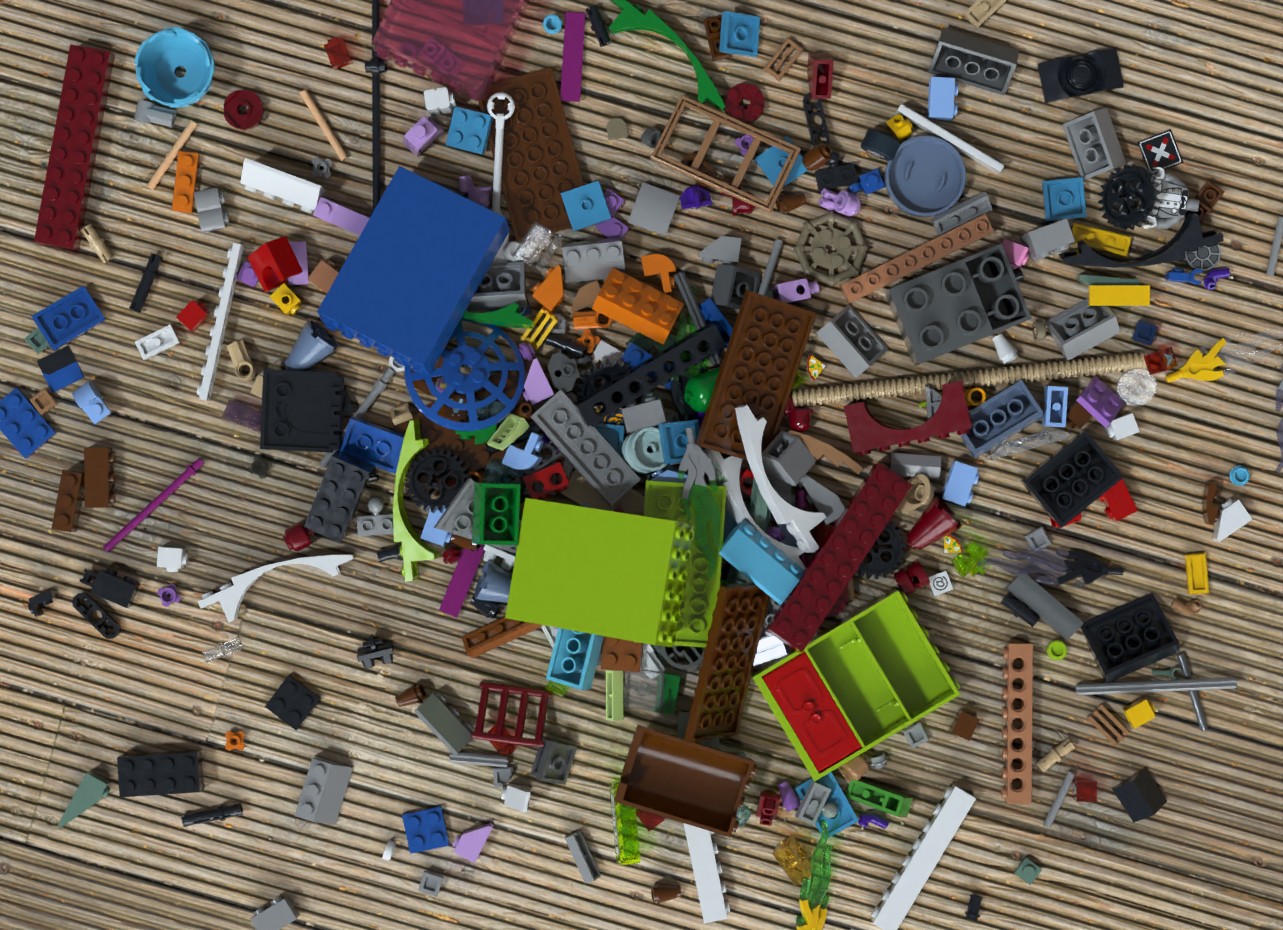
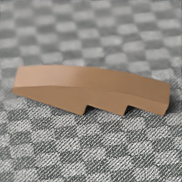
[788,430,864,475]

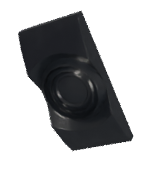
[1037,48,1124,103]

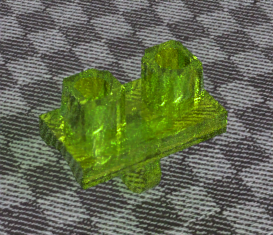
[951,541,989,578]

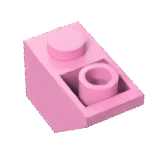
[1000,239,1029,269]

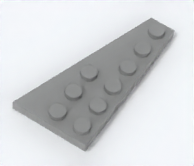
[434,478,522,554]

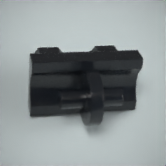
[357,634,394,669]

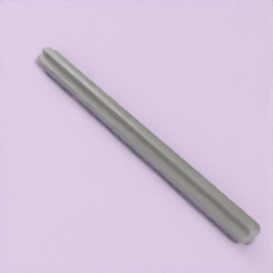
[1075,677,1237,695]

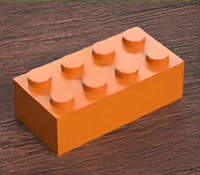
[592,267,684,345]

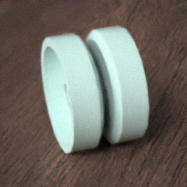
[621,427,667,474]

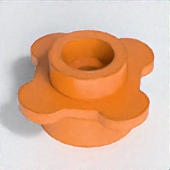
[576,329,600,353]
[225,731,245,751]

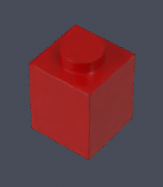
[176,300,210,332]

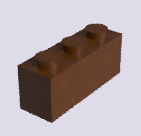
[84,447,116,508]
[51,470,84,532]

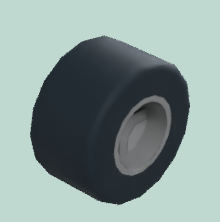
[860,129,900,161]

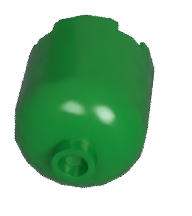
[684,367,720,413]

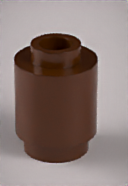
[802,143,832,171]

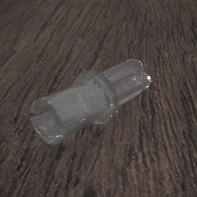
[202,638,243,663]

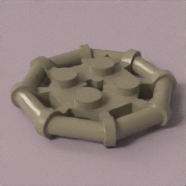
[793,211,869,286]

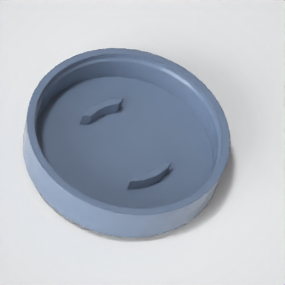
[884,136,966,218]

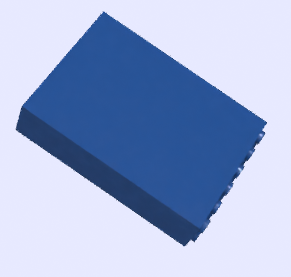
[317,166,510,375]

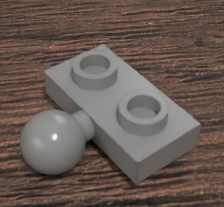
[356,497,394,536]
[795,780,838,825]

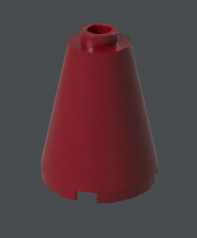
[907,496,963,550]

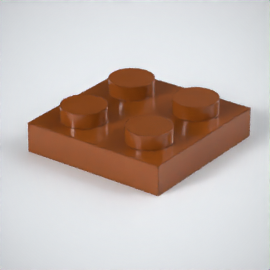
[601,636,644,672]

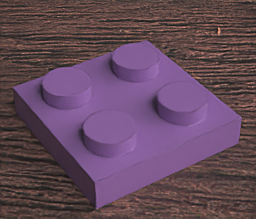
[1076,376,1124,428]

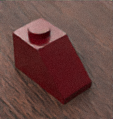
[807,53,834,99]

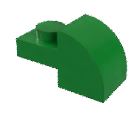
[455,420,498,444]

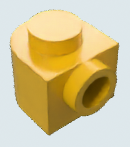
[886,113,913,142]

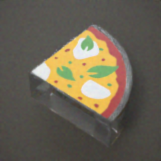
[806,354,826,382]
[943,534,964,553]

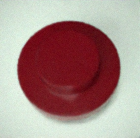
[442,546,461,564]

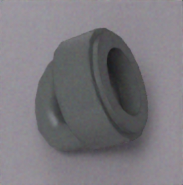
[641,127,662,148]

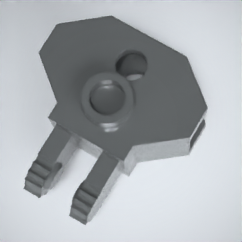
[547,352,592,394]

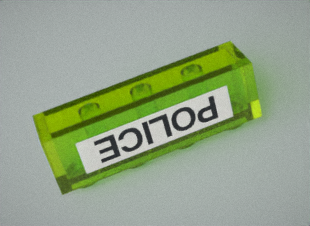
[609,782,641,865]

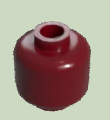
[283,522,314,552]

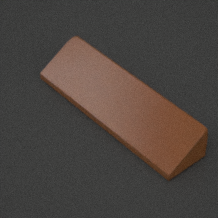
[462,617,542,658]

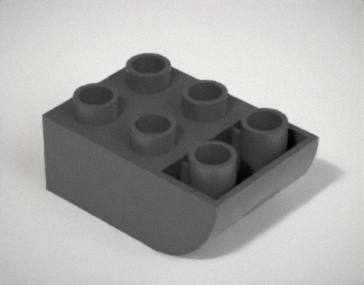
[884,243,1032,366]

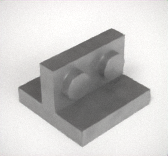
[530,736,577,785]

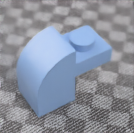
[72,381,112,424]
[502,432,544,470]

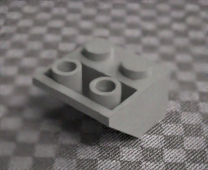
[761,430,816,486]

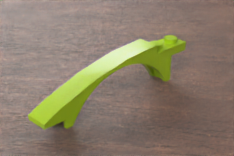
[393,419,440,582]

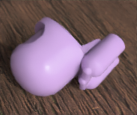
[459,175,492,208]
[819,188,861,216]

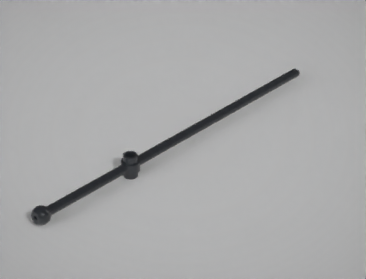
[365,0,387,211]

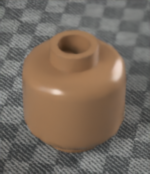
[839,753,869,781]

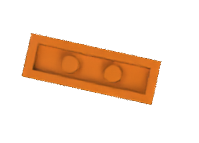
[172,151,200,213]

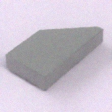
[925,384,942,420]

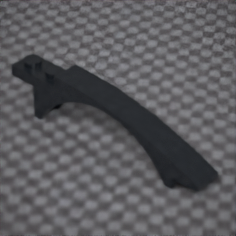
[1059,211,1224,268]

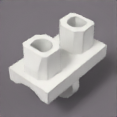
[483,545,516,571]

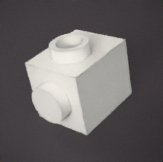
[157,546,188,572]

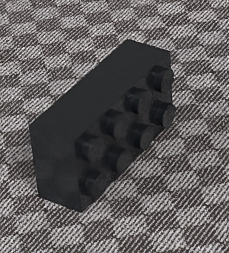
[304,450,374,543]
[117,750,204,797]

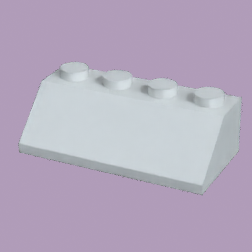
[240,158,326,214]

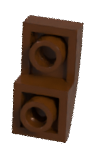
[703,15,732,61]
[1186,180,1224,225]
[1202,482,1220,525]

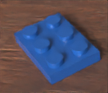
[31,285,105,351]
[0,387,57,459]
[341,416,405,474]

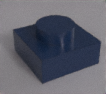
[1131,320,1158,346]

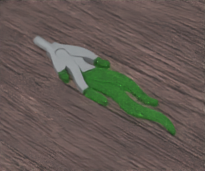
[678,427,721,579]

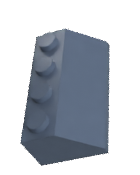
[960,380,1043,459]

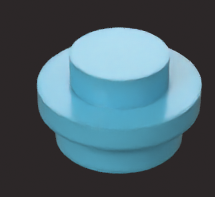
[1229,466,1250,486]

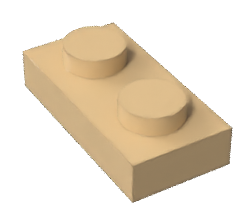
[963,0,1006,29]

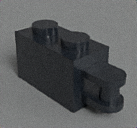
[79,568,140,608]

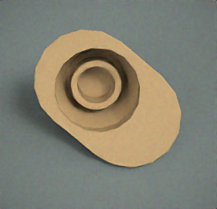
[896,474,937,513]

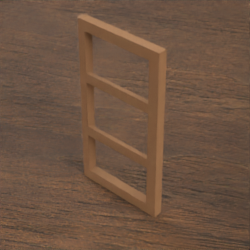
[650,95,801,213]

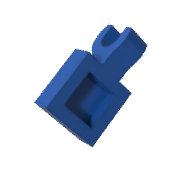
[848,169,885,195]
[1165,269,1202,285]

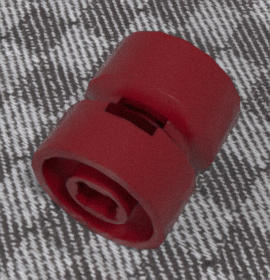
[893,561,930,596]

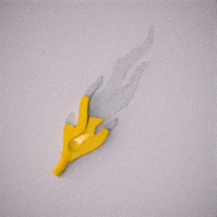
[1165,329,1283,383]

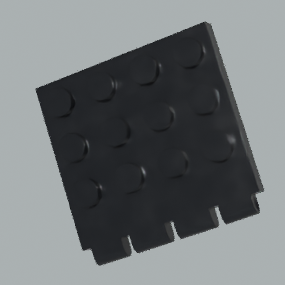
[260,369,344,453]

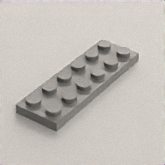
[530,390,641,507]

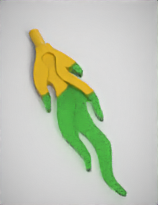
[796,819,833,930]

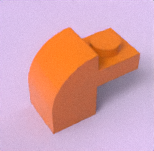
[641,254,676,294]

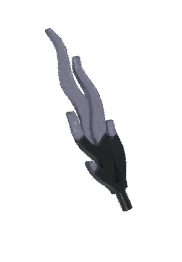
[977,549,1124,587]

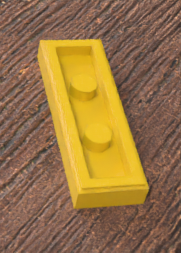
[1071,223,1132,257]
[1088,285,1150,306]

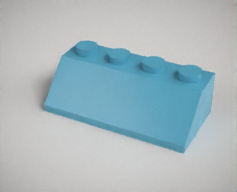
[718,520,804,605]
[546,628,604,690]

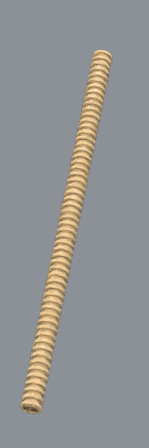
[792,352,1147,408]

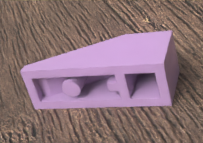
[313,197,370,235]

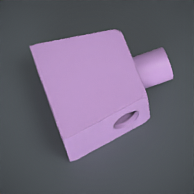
[403,116,444,157]
[769,278,819,304]

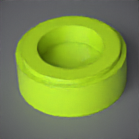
[1046,640,1067,660]

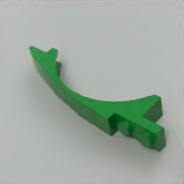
[609,0,725,112]
[462,303,535,329]

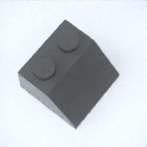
[711,264,761,310]

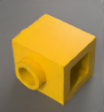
[270,283,303,315]
[1122,698,1156,728]

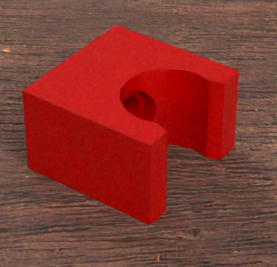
[247,236,303,292]

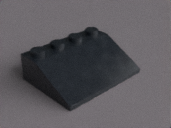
[1020,430,1124,528]
[1080,593,1180,683]

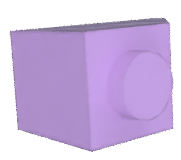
[522,358,555,405]
[452,823,494,863]

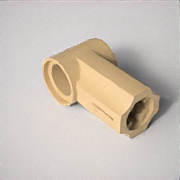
[227,340,257,381]

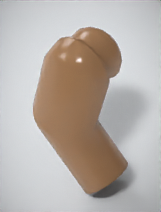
[1170,598,1202,616]

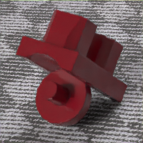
[756,790,781,826]

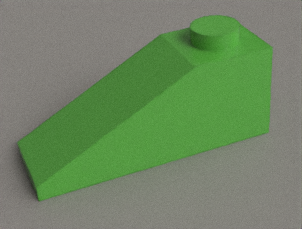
[845,780,913,817]

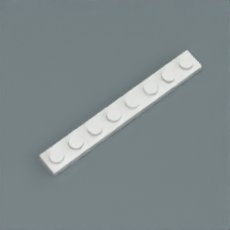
[197,243,244,401]

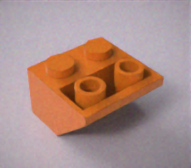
[532,265,565,313]

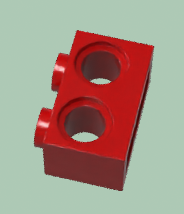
[523,462,571,500]

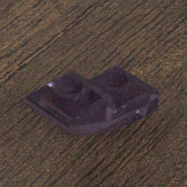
[222,400,262,433]

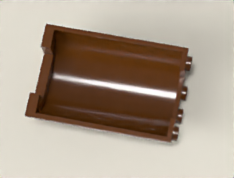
[614,725,757,837]

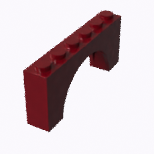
[844,380,974,456]

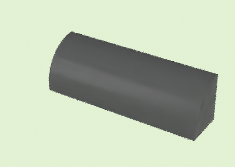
[1005,570,1084,640]

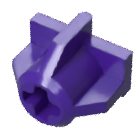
[680,186,712,210]

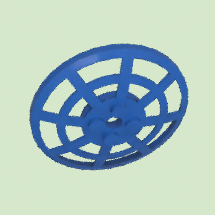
[404,318,525,431]

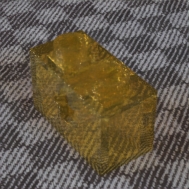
[772,835,815,886]

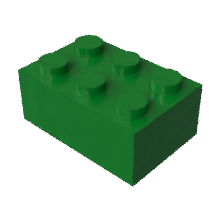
[472,482,521,545]

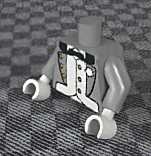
[1143,167,1200,229]

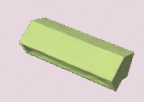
[606,670,624,721]

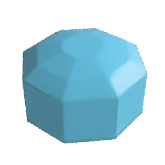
[543,14,562,35]

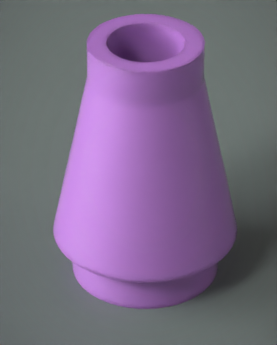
[778,781,801,812]

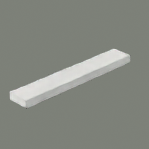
[896,104,1004,174]

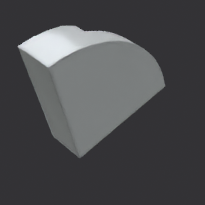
[493,766,513,788]

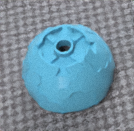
[135,27,215,108]

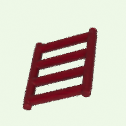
[471,682,552,748]

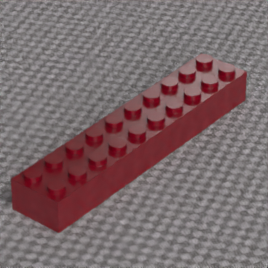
[34,44,115,251]
[765,462,912,653]

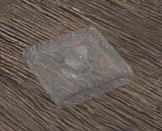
[623,669,665,713]

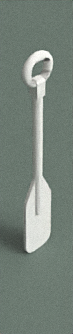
[487,92,515,264]

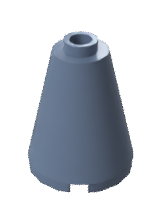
[285,320,339,371]
[474,561,512,603]

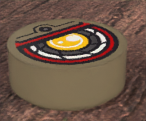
[1032,320,1046,341]

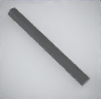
[1177,653,1209,731]

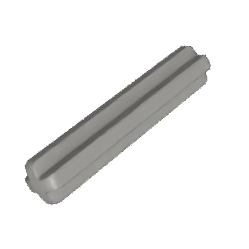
[449,752,509,767]

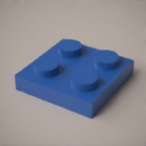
[402,806,450,854]

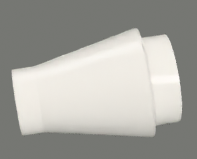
[992,333,1018,364]

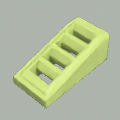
[487,413,530,451]

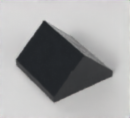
[1112,767,1167,823]

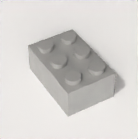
[1019,219,1075,262]

